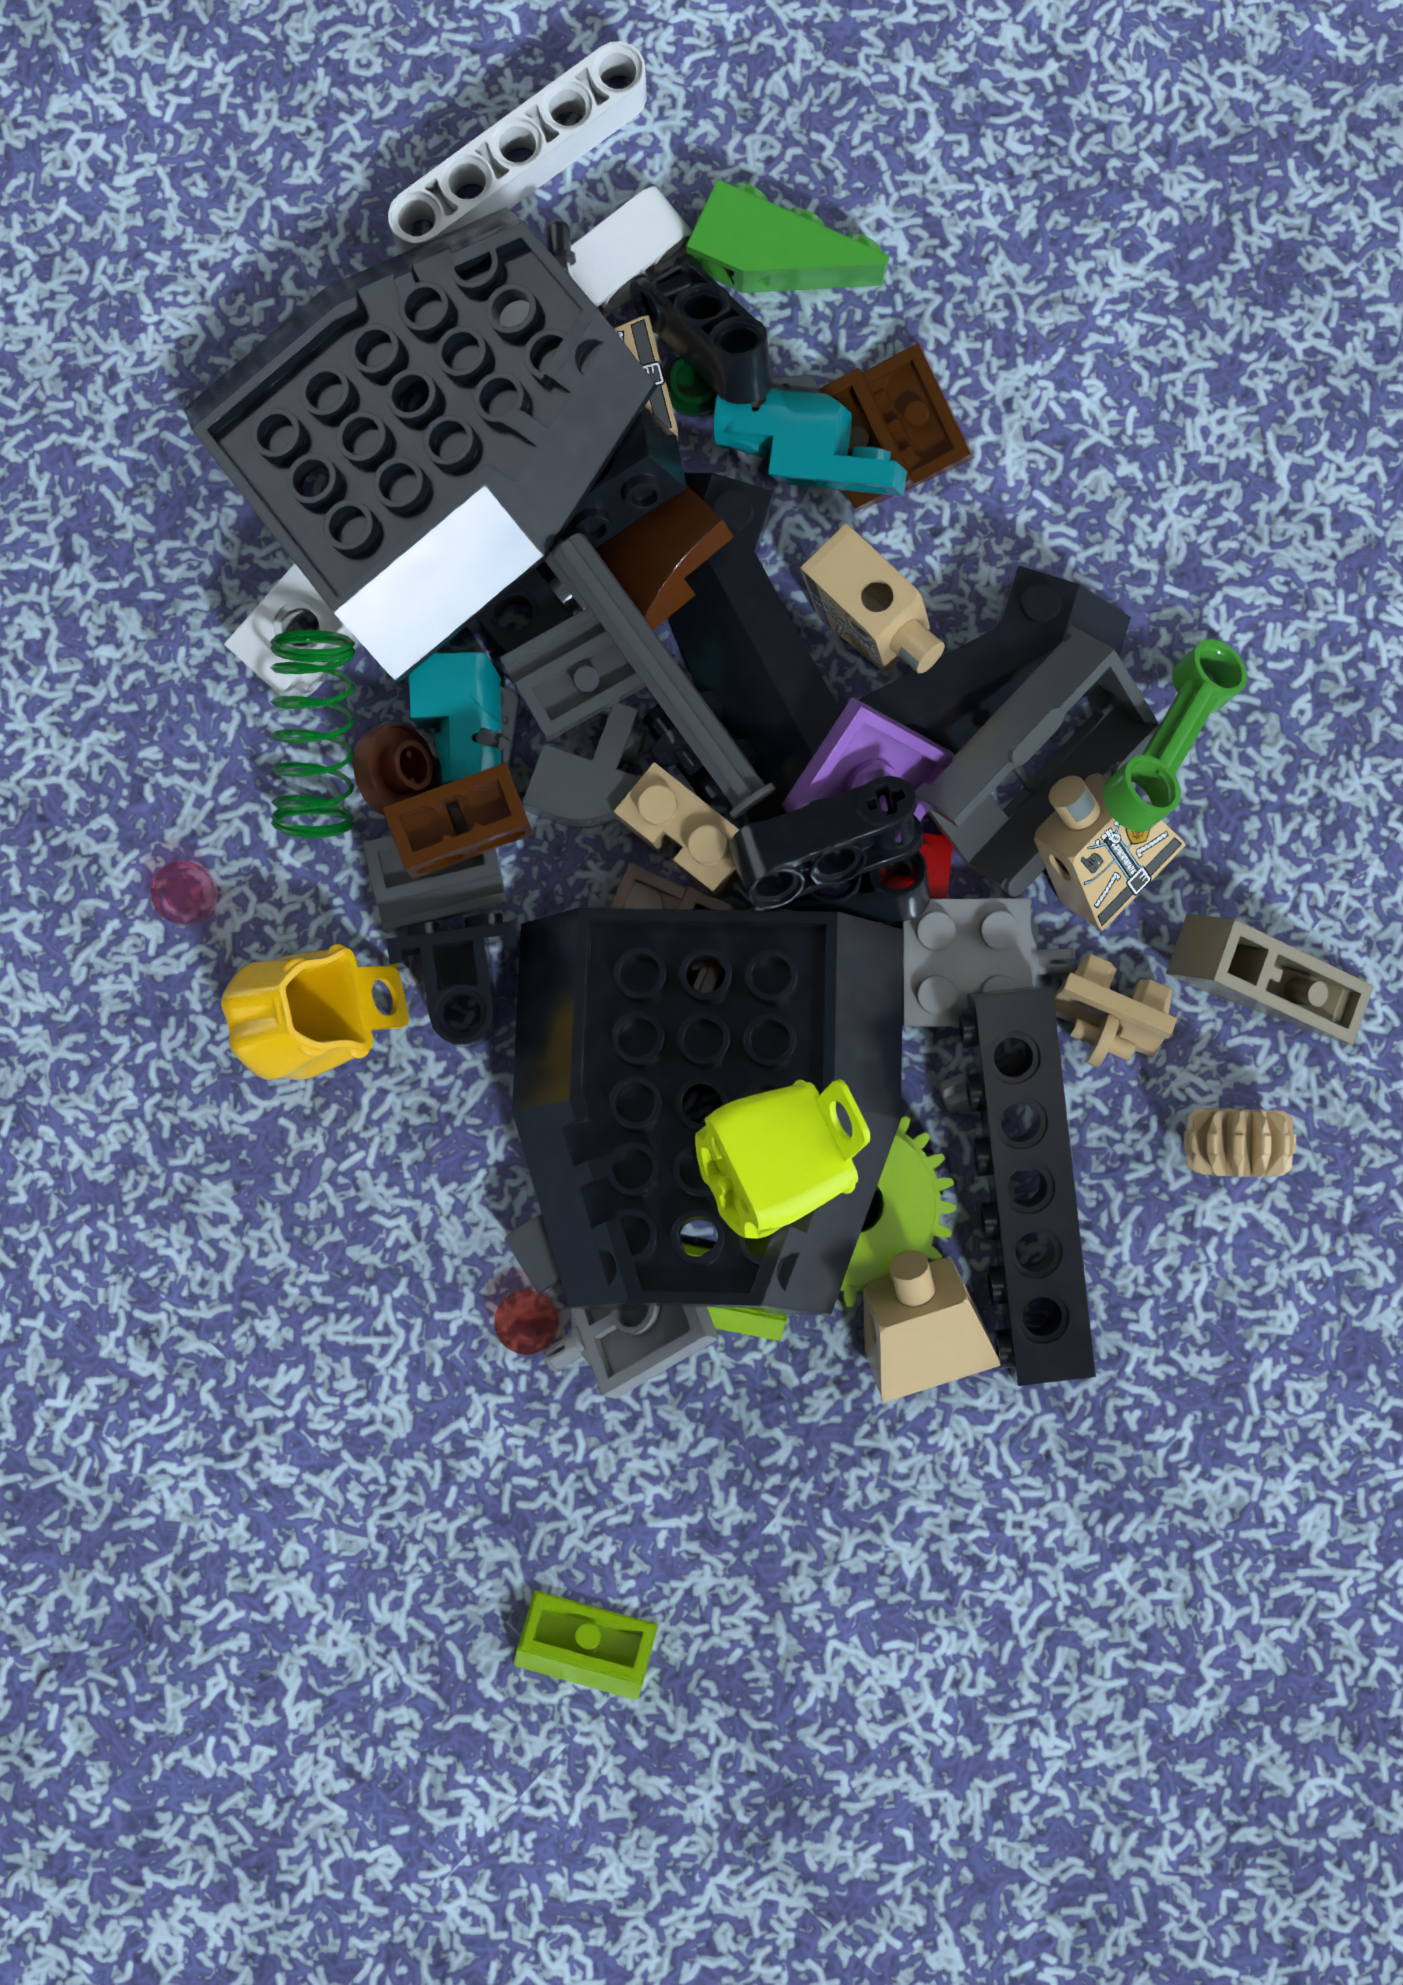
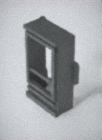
[915,625,1159,897]

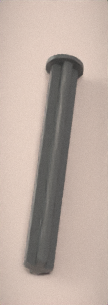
[553,533,776,819]

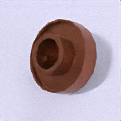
[353,723,437,816]

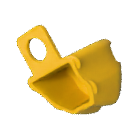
[221,944,409,1080]

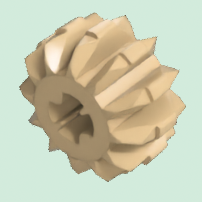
[1183,1108,1296,1177]

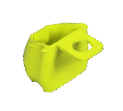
[695,1079,870,1239]

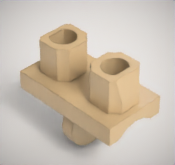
[1054,954,1177,1068]

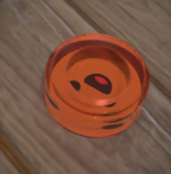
[494,1289,560,1355]

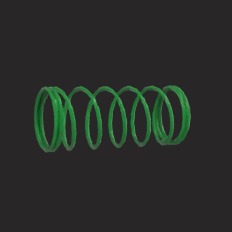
[270,630,355,838]

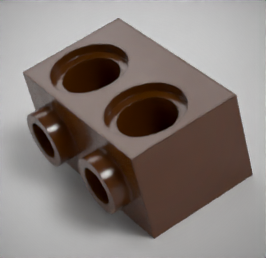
[382,762,534,879]

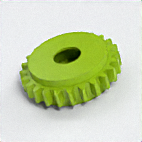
[840,1116,956,1307]

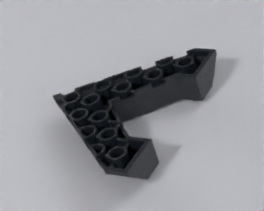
[668,472,1131,823]

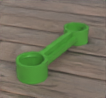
[1103,639,1247,832]

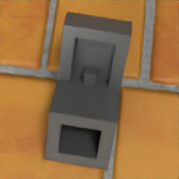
[522,702,647,828]

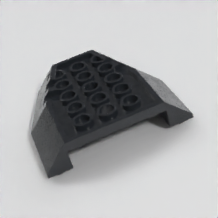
[184,207,657,683]
[512,908,903,1315]

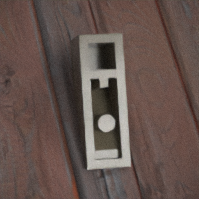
[1166,914,1374,1045]

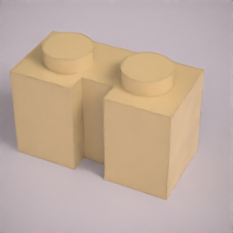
[613,762,739,900]

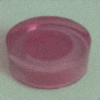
[151,861,218,926]

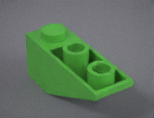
[686,179,890,293]

